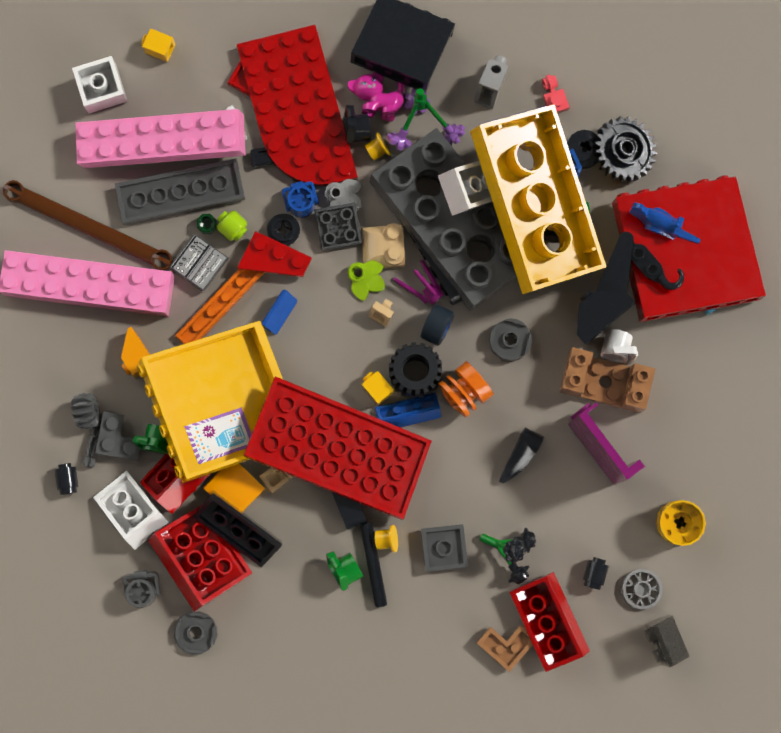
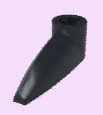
[499,427,544,484]

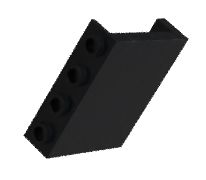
[350,0,455,93]

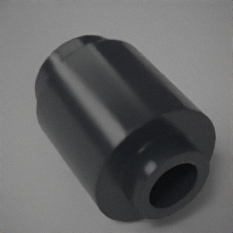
[54,463,79,495]
[583,557,609,590]

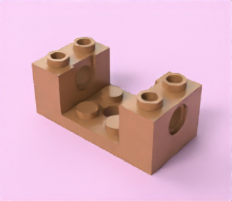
[559,347,656,413]

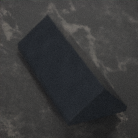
[193,490,282,568]

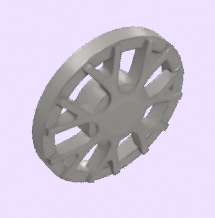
[622,569,663,609]

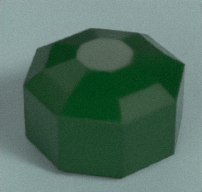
[197,214,217,234]

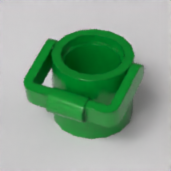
[132,424,169,455]
[326,551,364,591]

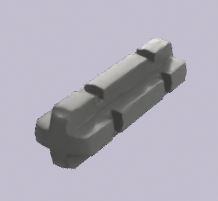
[83,426,100,468]

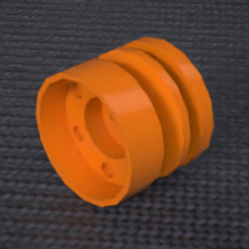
[438,361,494,418]

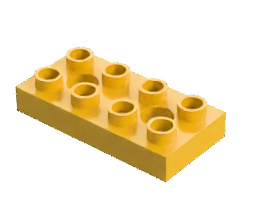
[470,105,606,294]

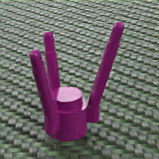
[393,260,444,305]

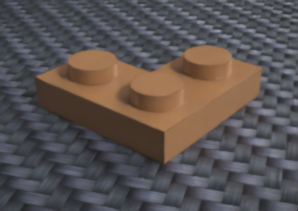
[476,625,533,672]

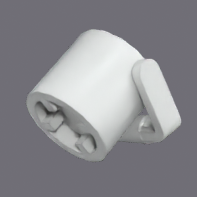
[600,329,638,364]

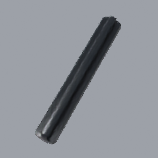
[360,523,387,608]

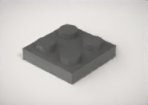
[421,524,468,572]

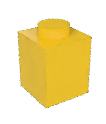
[141,28,176,62]
[362,371,394,406]

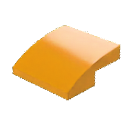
[203,464,265,512]

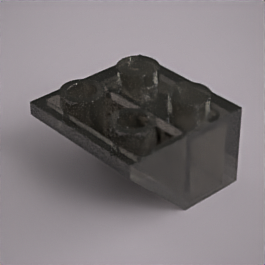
[644,615,689,667]

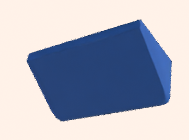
[262,289,297,335]

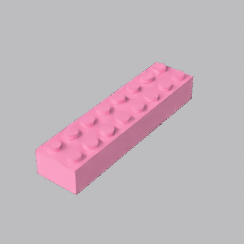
[75,109,246,168]
[0,250,175,317]

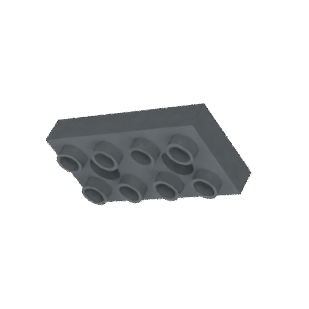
[369,128,517,311]

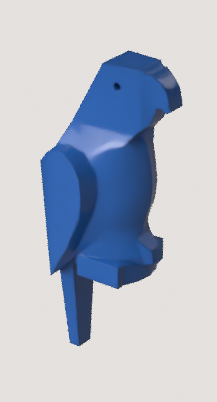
[629,202,701,244]

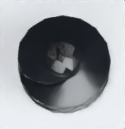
[567,130,598,169]

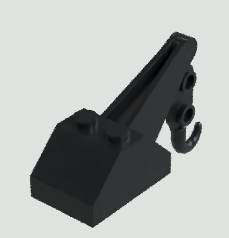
[577,231,684,345]

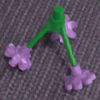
[386,88,465,151]

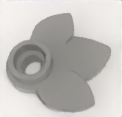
[325,179,362,211]

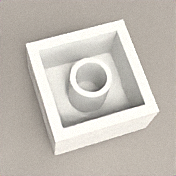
[72,56,128,114]

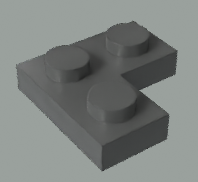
[95,411,140,461]

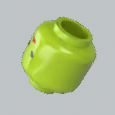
[217,210,248,242]

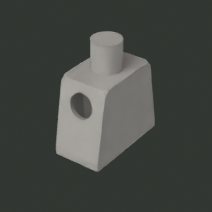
[474,55,508,109]

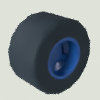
[420,304,454,346]

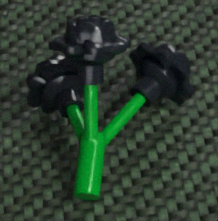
[480,528,536,584]

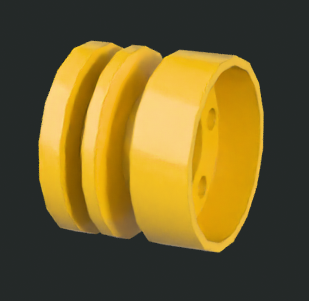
[656,500,706,546]

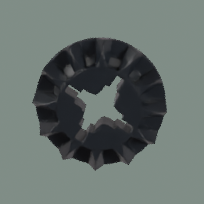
[267,214,300,246]

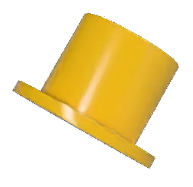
[365,132,392,161]
[375,525,398,552]

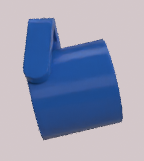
[282,181,319,218]

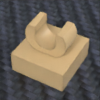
[368,299,394,327]

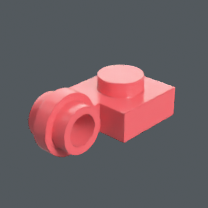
[542,74,570,113]

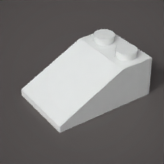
[438,161,492,216]
[93,470,169,550]

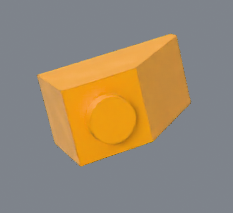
[121,327,151,378]

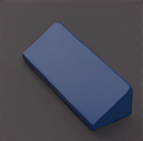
[375,392,441,427]

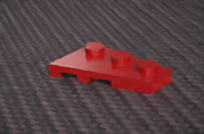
[237,231,312,278]

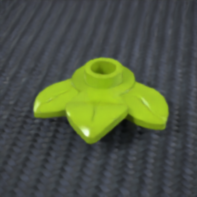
[348,260,385,301]

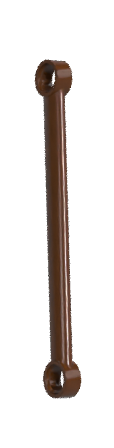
[3,180,173,271]

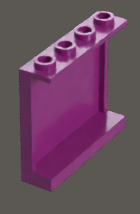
[568,402,645,485]

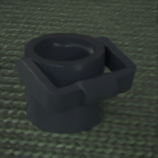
[343,105,371,143]

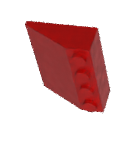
[148,505,252,612]

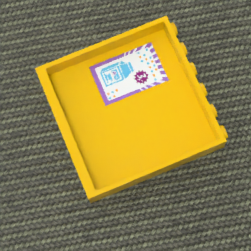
[137,321,283,483]

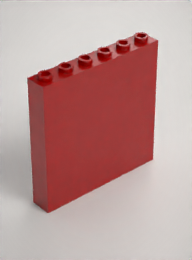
[612,175,766,322]

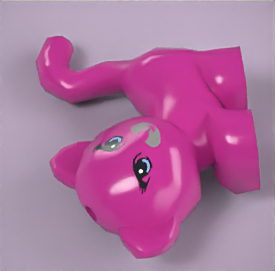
[347,72,406,122]

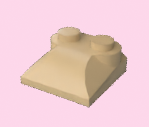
[362,223,405,268]

